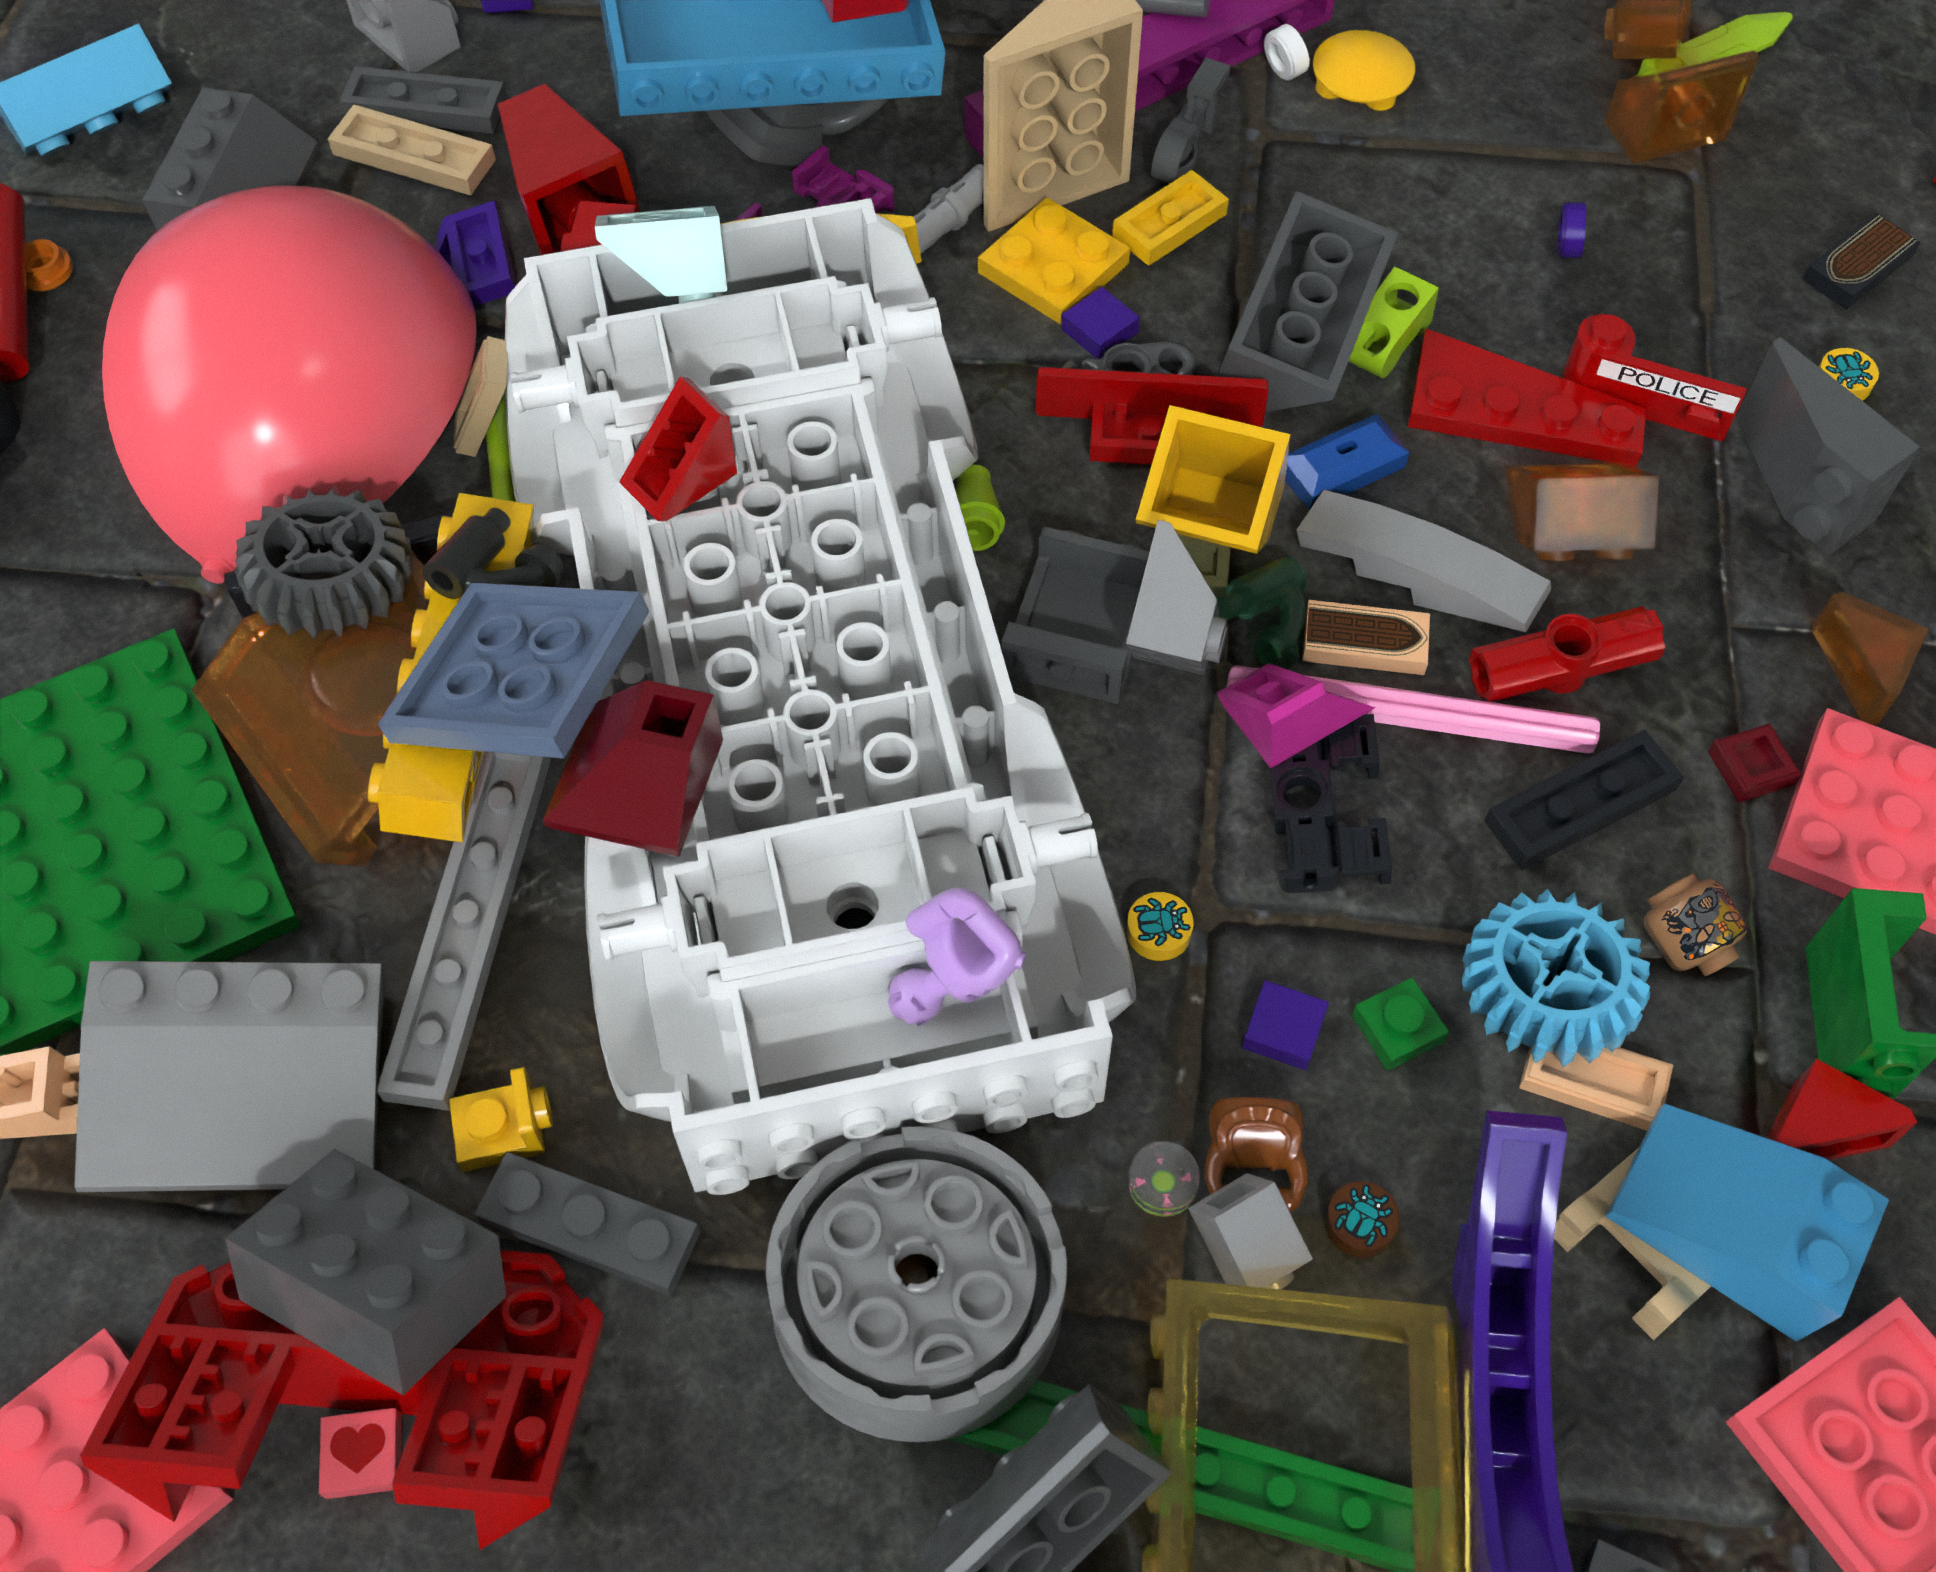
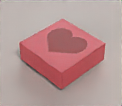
[319,1408,402,1499]

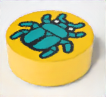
[1819,348,1879,401]
[1126,892,1194,961]

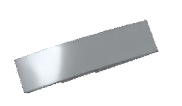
[1297,490,1551,632]

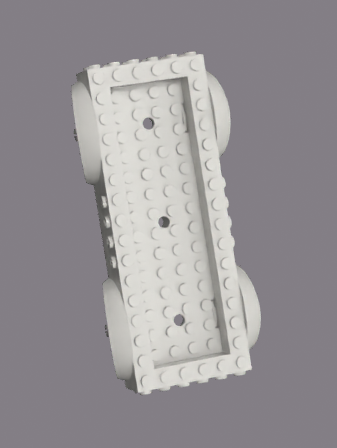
[505,198,1136,1195]

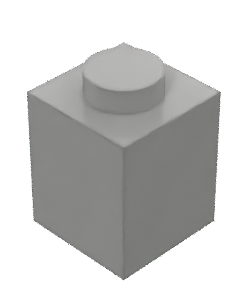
[1188,1173,1313,1296]

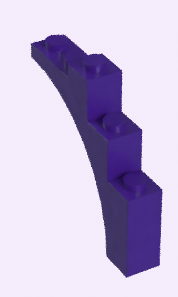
[1451,1110,1573,1572]

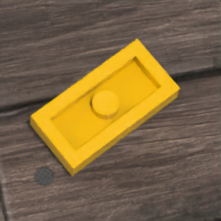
[1112,170,1229,266]

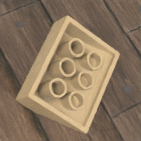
[984,0,1143,232]

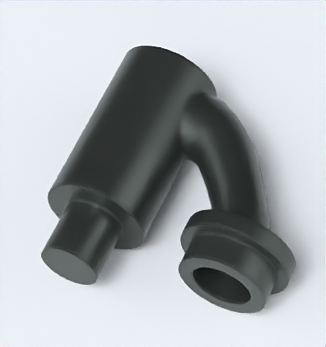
[423,508,563,599]

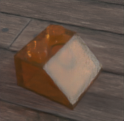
[1605,50,1760,164]
[1505,462,1659,561]

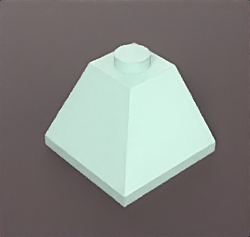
[595,206,727,303]

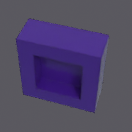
[1061,287,1140,359]
[1242,980,1329,1071]

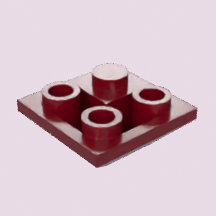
[543,680,723,857]

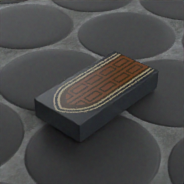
[1803,213,1921,309]

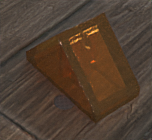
[1811,592,1928,726]

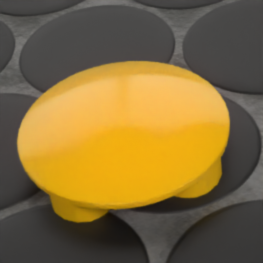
[1313,30,1415,111]

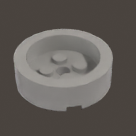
[766,1126,1067,1442]

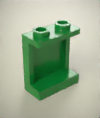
[1805,888,1936,1099]

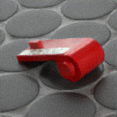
[1562,314,1747,442]

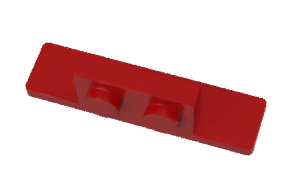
[1036,367,1269,465]

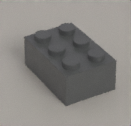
[225,1149,507,1395]

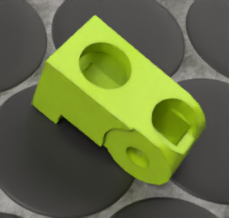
[1348,266,1439,379]

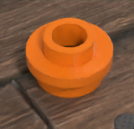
[26,239,73,291]

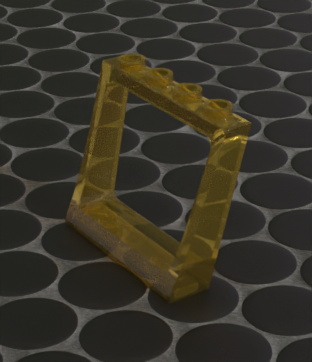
[1142,1278,1465,1572]

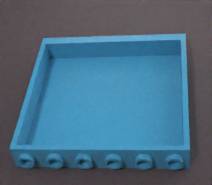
[600,0,945,116]

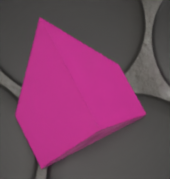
[1217,663,1376,769]

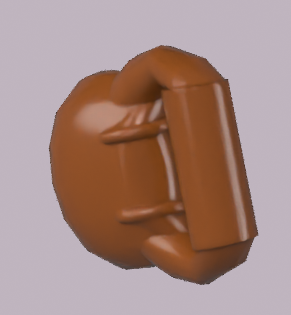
[1204,1097,1308,1213]

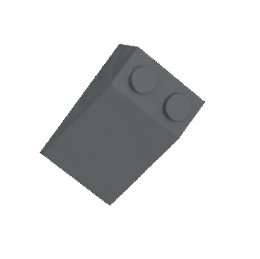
[1736,337,1920,556]

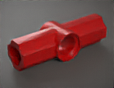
[1468,606,1666,702]

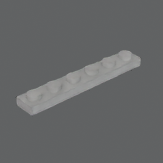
[377,751,551,1111]

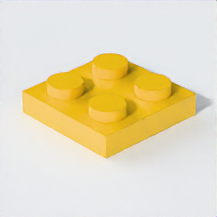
[978,197,1130,325]

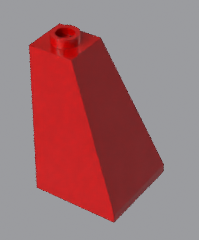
[498,84,641,255]

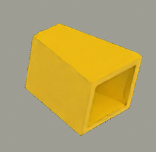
[1136,405,1291,554]

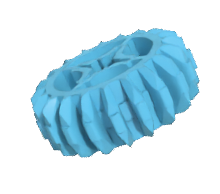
[1462,888,1651,1067]

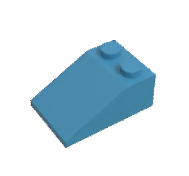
[1605,1103,1889,1342]

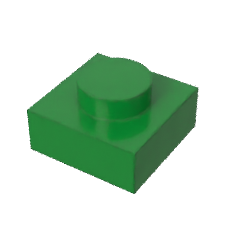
[1351,977,1449,1071]

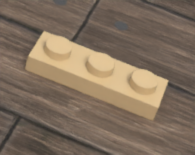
[328,104,496,195]

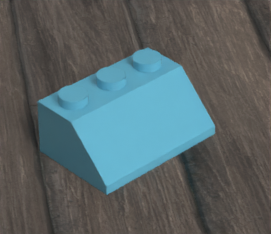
[0,23,172,157]

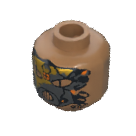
[1643,873,1747,977]

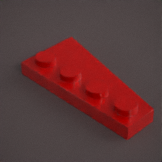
[1408,328,1647,467]

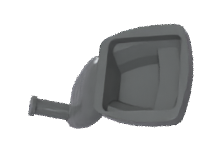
[706,63,945,166]

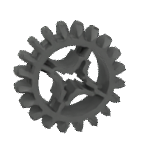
[235,486,412,640]

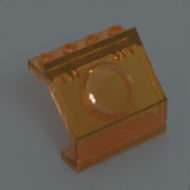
[191,551,430,867]

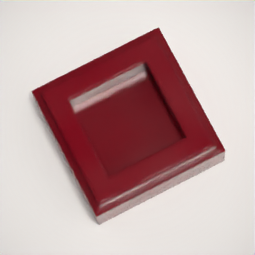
[1708,723,1802,803]

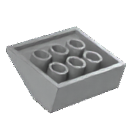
[75,961,384,1192]

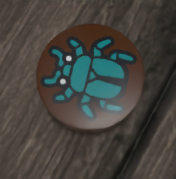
[1325,1181,1400,1258]

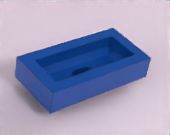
[1285,414,1410,510]

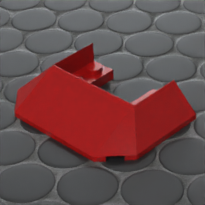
[80,1250,604,1550]

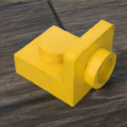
[449,1067,553,1172]

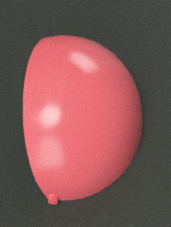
[102,185,477,584]

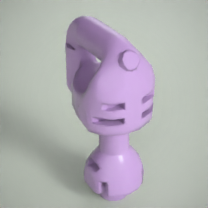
[888,888,1026,1027]

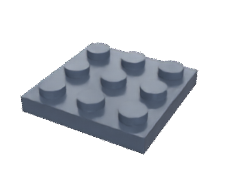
[378,583,650,759]

